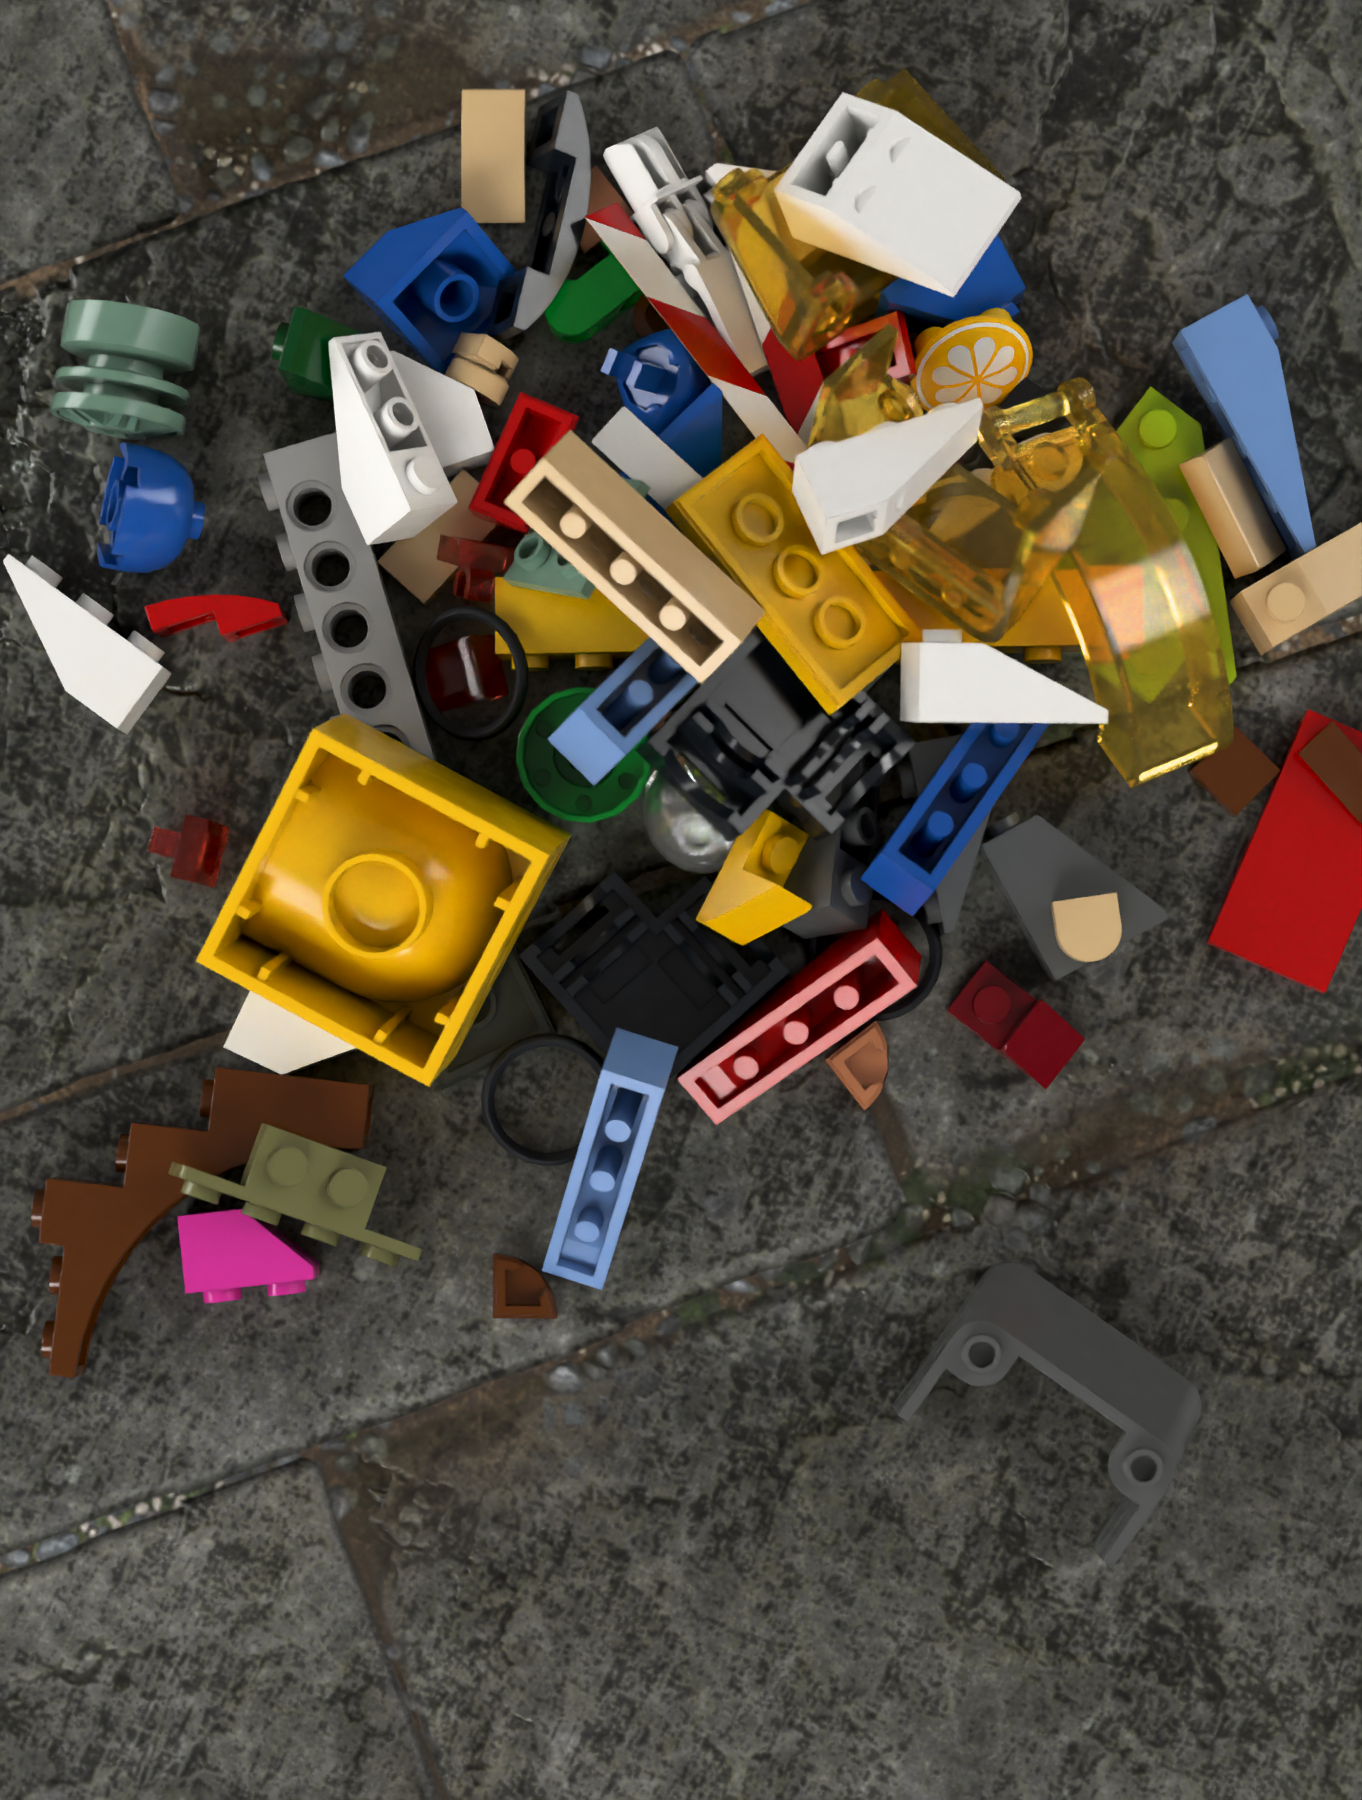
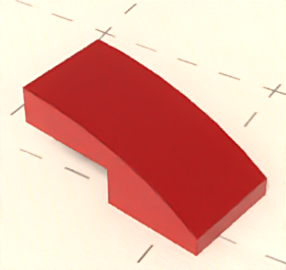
[144,594,289,643]

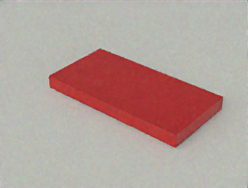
[1205,709,1362,994]

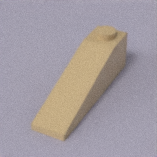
[1229,522,1362,656]

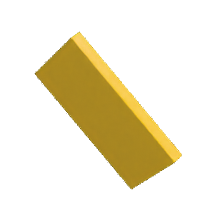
[665,433,923,716]

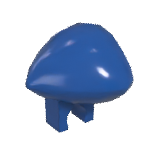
[601,328,710,436]

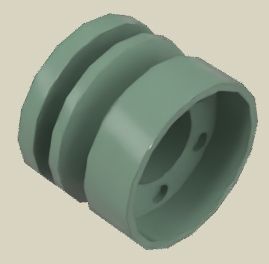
[50,299,201,440]

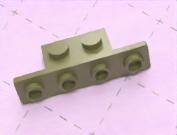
[168,1123,422,1267]

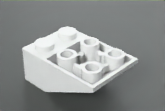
[774,92,1021,297]

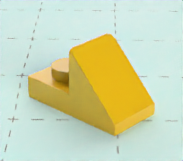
[695,809,813,946]

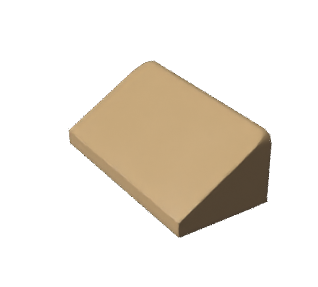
[1179,437,1286,578]

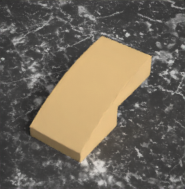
[461,89,526,223]

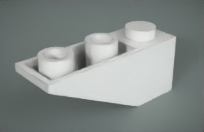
[328,332,458,546]
[792,397,983,554]
[3,554,172,734]

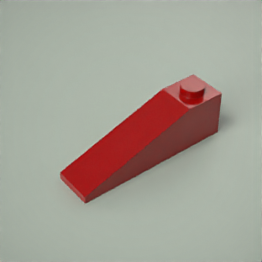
[676,909,922,1125]

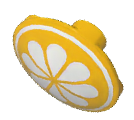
[910,308,1033,414]

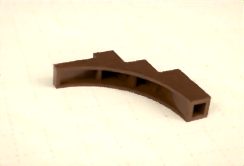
[31,1067,375,1378]

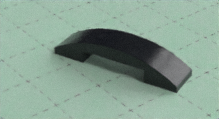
[487,90,591,343]

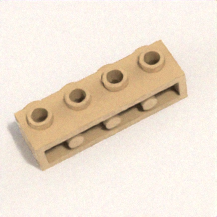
[504,430,766,684]

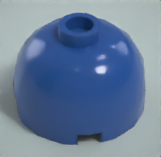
[97,442,205,573]

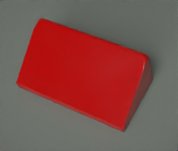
[468,392,580,534]

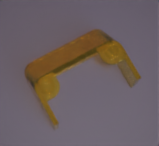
[807,323,1100,643]

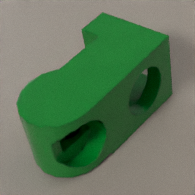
[544,239,643,344]

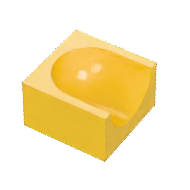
[196,713,572,1087]

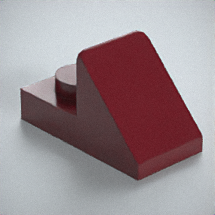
[945,960,1085,1089]

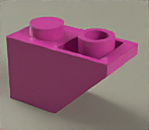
[177,1207,321,1303]

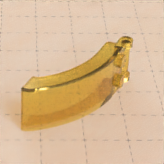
[977,377,1233,788]

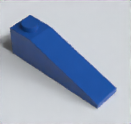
[860,723,1050,917]

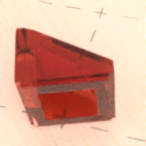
[426,635,508,712]

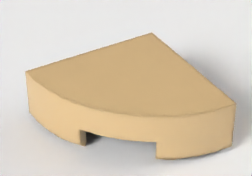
[452,332,519,382]

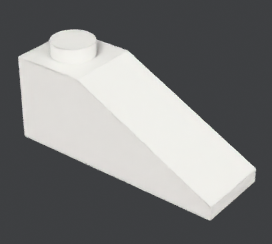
[900,629,1108,723]

